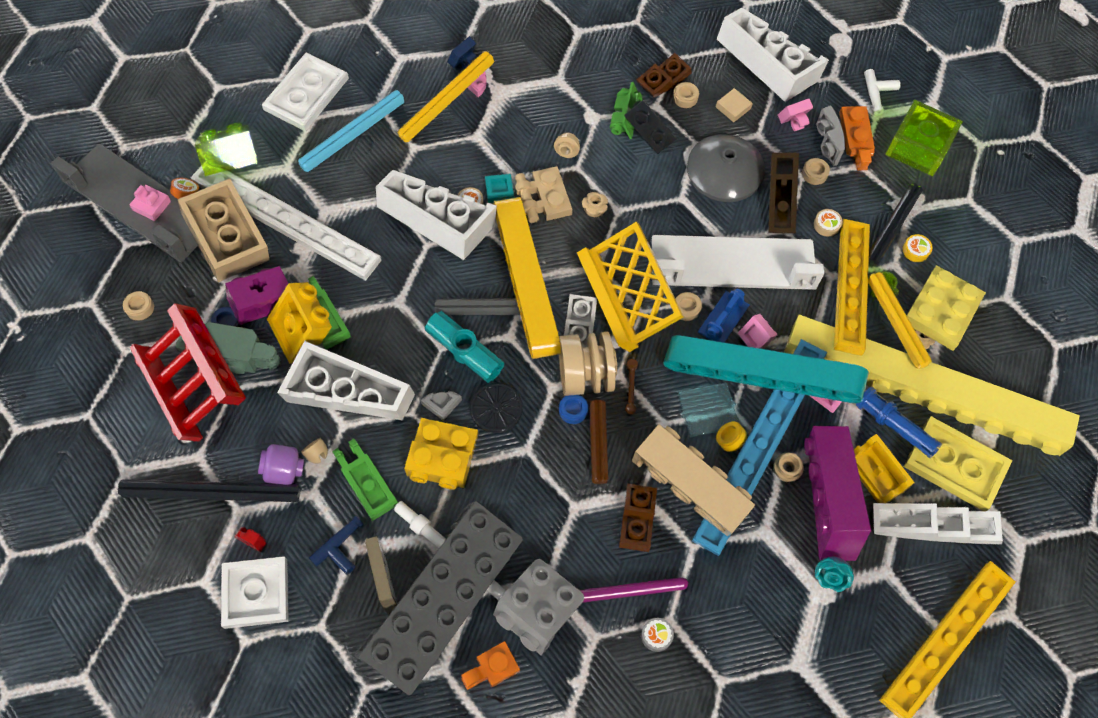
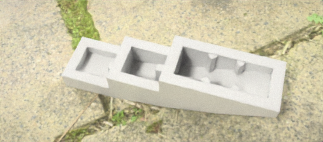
[873,503,1003,544]

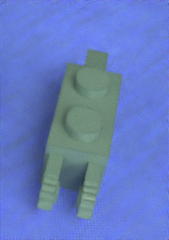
[175,322,281,374]

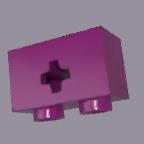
[225,266,288,325]

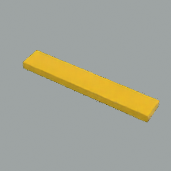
[834,219,870,356]
[879,561,1016,718]

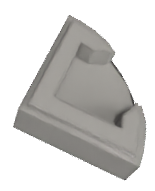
[421,391,462,421]

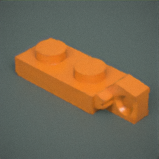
[839,106,875,170]

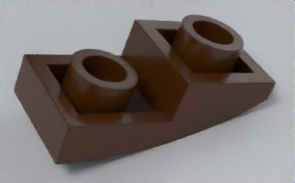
[637,53,692,98]
[619,483,657,552]

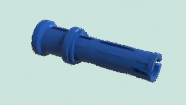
[856,387,942,458]

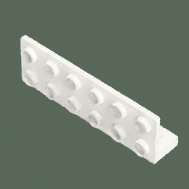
[651,235,824,290]

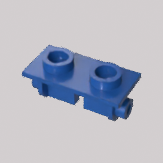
[698,289,750,343]

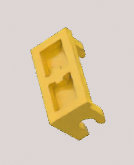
[854,434,915,503]

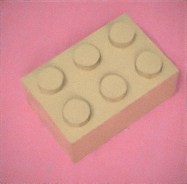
[178,179,269,282]

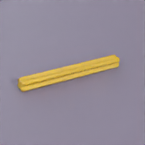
[397,51,494,143]

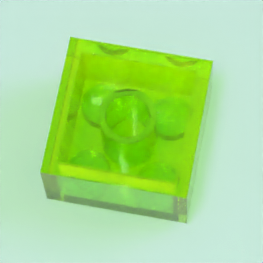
[885,99,963,176]

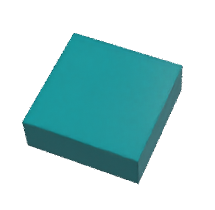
[485,174,514,203]

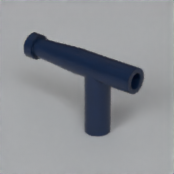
[309,516,363,575]

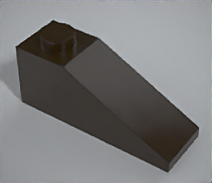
[768,152,799,234]

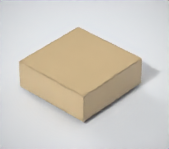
[716,88,753,122]

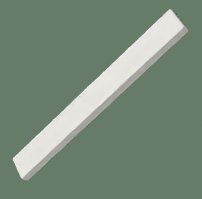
[191,160,381,281]

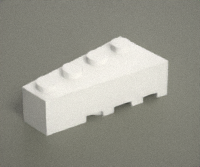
[717,8,829,102]
[376,170,497,260]
[277,341,415,420]

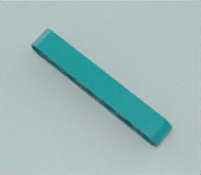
[663,335,869,403]

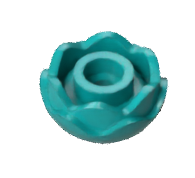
[815,556,854,592]

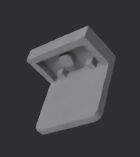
[493,559,584,655]

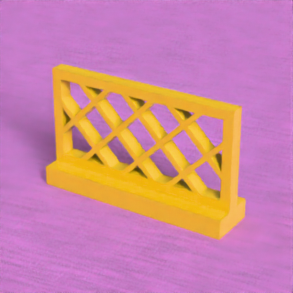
[577,222,684,352]

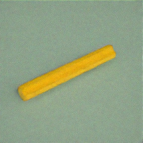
[868,272,932,369]

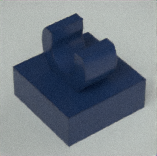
[447,36,477,69]

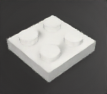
[221,557,288,629]

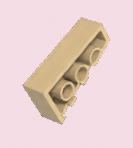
[632,424,755,536]

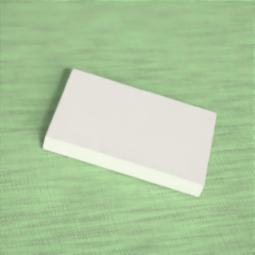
[262,53,349,131]

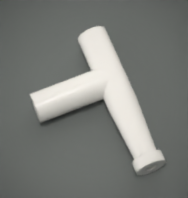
[864,69,900,116]

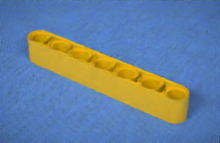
[494,197,561,359]

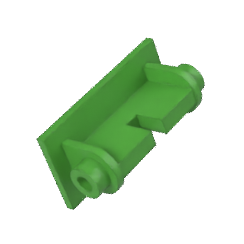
[610,82,642,139]

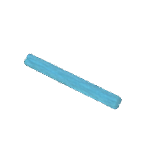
[298,90,404,172]

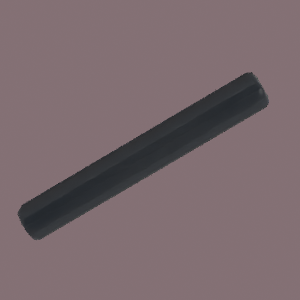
[868,183,923,267]

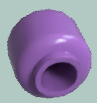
[258,444,304,485]

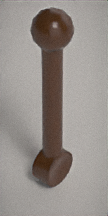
[625,359,638,414]

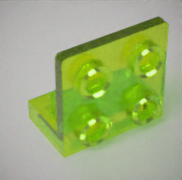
[195,122,258,176]

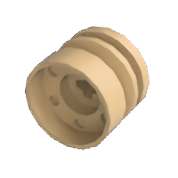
[559,332,617,396]

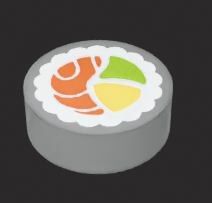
[641,618,674,652]

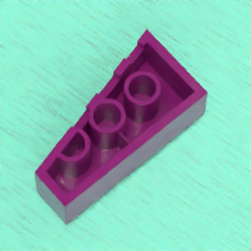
[804,426,871,561]

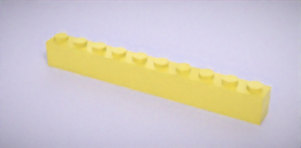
[784,315,1080,456]

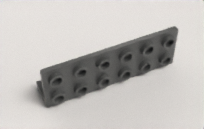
[50,144,198,263]
[354,501,523,695]

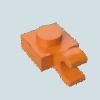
[461,641,520,690]

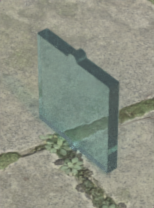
[678,383,739,437]

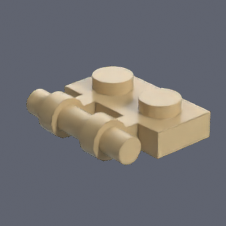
[515,166,572,223]

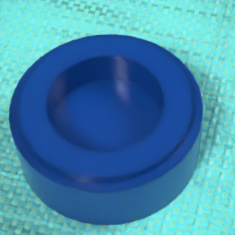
[559,395,588,424]

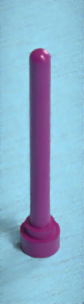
[579,577,688,603]

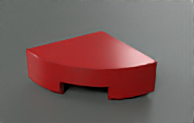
[234,527,267,553]

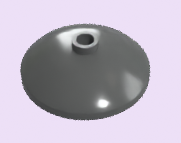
[687,134,765,202]

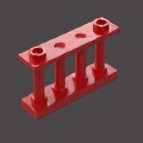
[129,303,246,441]

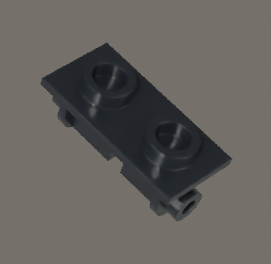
[624,99,677,154]

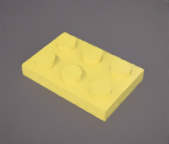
[907,265,986,351]
[903,416,1012,511]

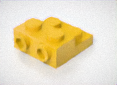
[267,282,332,364]
[404,418,478,490]

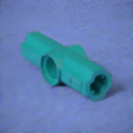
[425,311,504,383]

